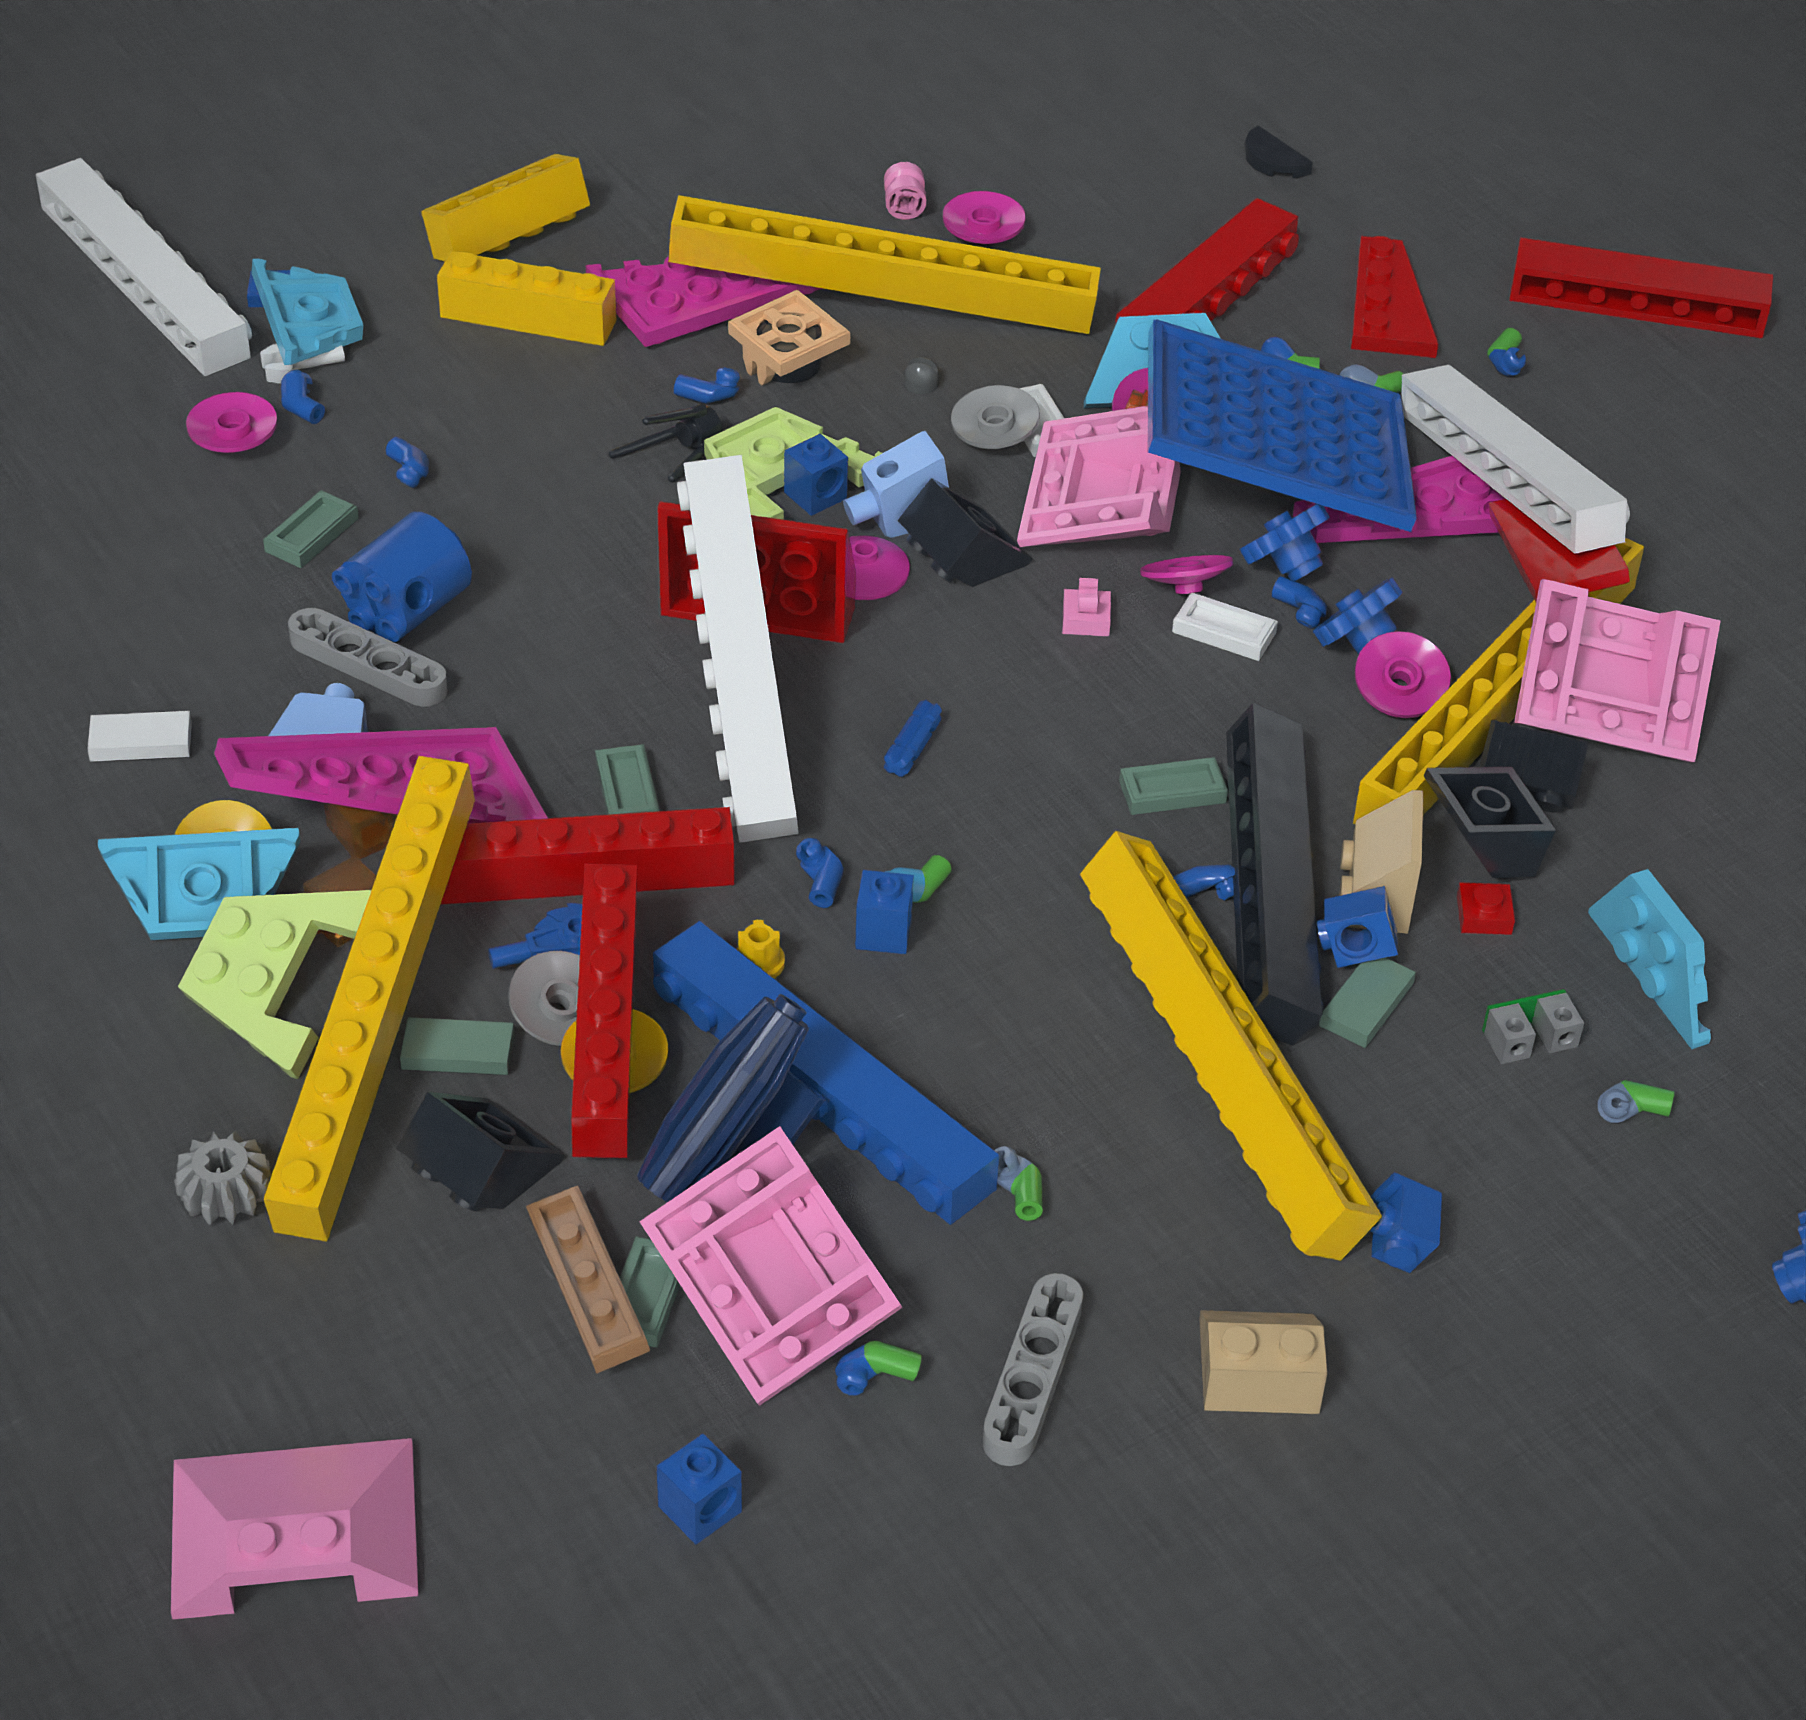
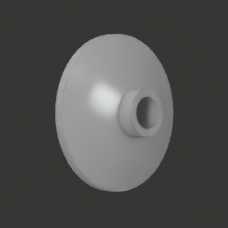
[951,385,1040,449]
[508,951,580,1046]

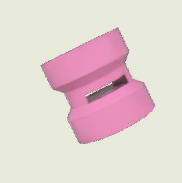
[884,162,926,220]

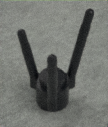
[608,403,722,483]

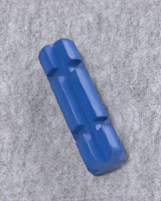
[884,700,942,777]

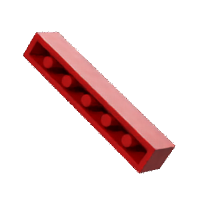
[1115,198,1299,324]
[1509,237,1773,339]
[440,807,734,905]
[571,863,637,1158]

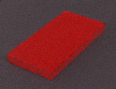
[1488,499,1630,602]

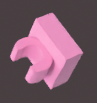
[1062,578,1111,636]

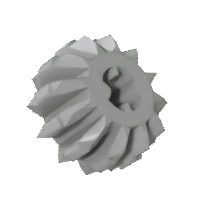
[174,1130,271,1225]

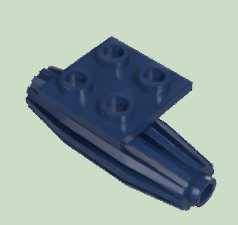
[637,994,825,1202]

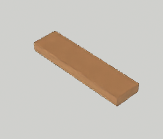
[526,1185,650,1373]

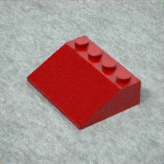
[658,501,856,643]

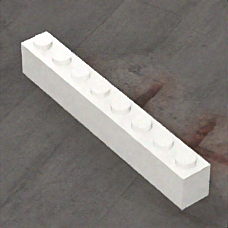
[36,158,252,377]
[1402,365,1630,554]
[677,455,799,843]

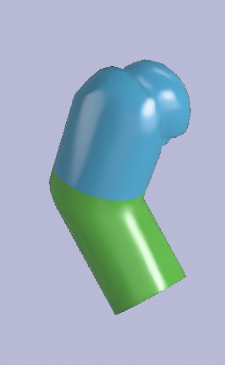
[885,855,952,903]

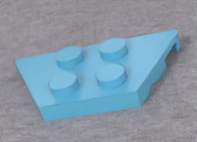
[252,259,363,365]
[1083,313,1221,408]
[98,828,300,940]
[1588,869,1711,1049]

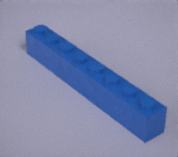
[653,921,999,1225]

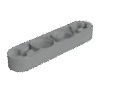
[288,608,448,707]
[983,1273,1083,1466]

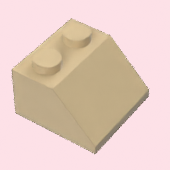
[1339,790,1423,934]
[1199,1310,1327,1414]

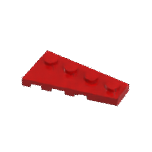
[1351,236,1438,358]

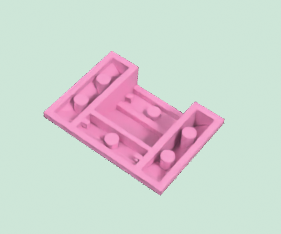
[1017,406,1181,547]
[1514,579,1720,763]
[639,1126,903,1406]
[171,1438,419,1620]

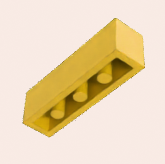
[421,154,590,261]
[437,251,617,346]

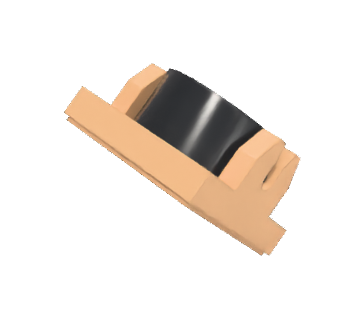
[728,290,850,385]

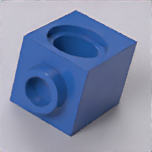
[784,434,848,516]
[855,870,914,954]
[1317,886,1398,968]
[657,1434,742,1545]

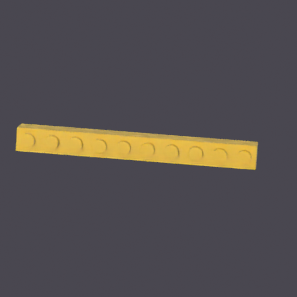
[668,195,1101,334]
[1353,538,1644,824]
[263,756,475,1242]
[1080,831,1382,1261]

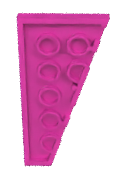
[586,257,823,347]
[1293,456,1506,543]
[214,727,548,823]

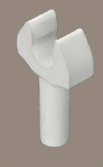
[260,344,345,384]

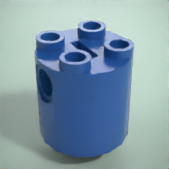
[332,512,472,642]

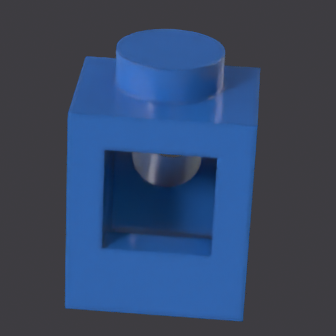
[1370,1172,1442,1273]

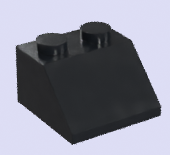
[897,478,1033,587]
[1424,767,1556,878]
[397,1092,564,1212]

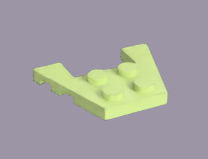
[704,407,882,520]
[178,890,371,1079]

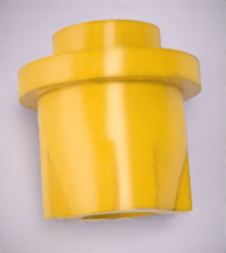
[736,920,785,979]

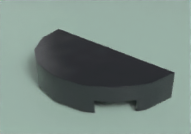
[1244,125,1313,178]

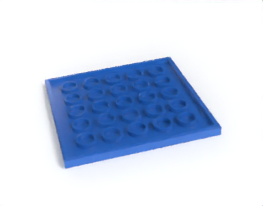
[1147,319,1417,532]

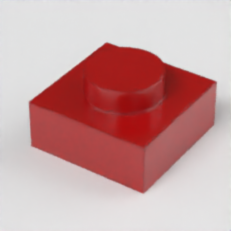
[1457,882,1515,935]

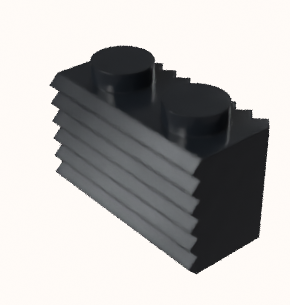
[1480,720,1588,812]

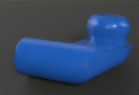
[674,367,740,404]
[281,369,325,424]
[385,436,430,488]
[1272,576,1327,628]
[796,838,843,908]
[1173,864,1235,900]

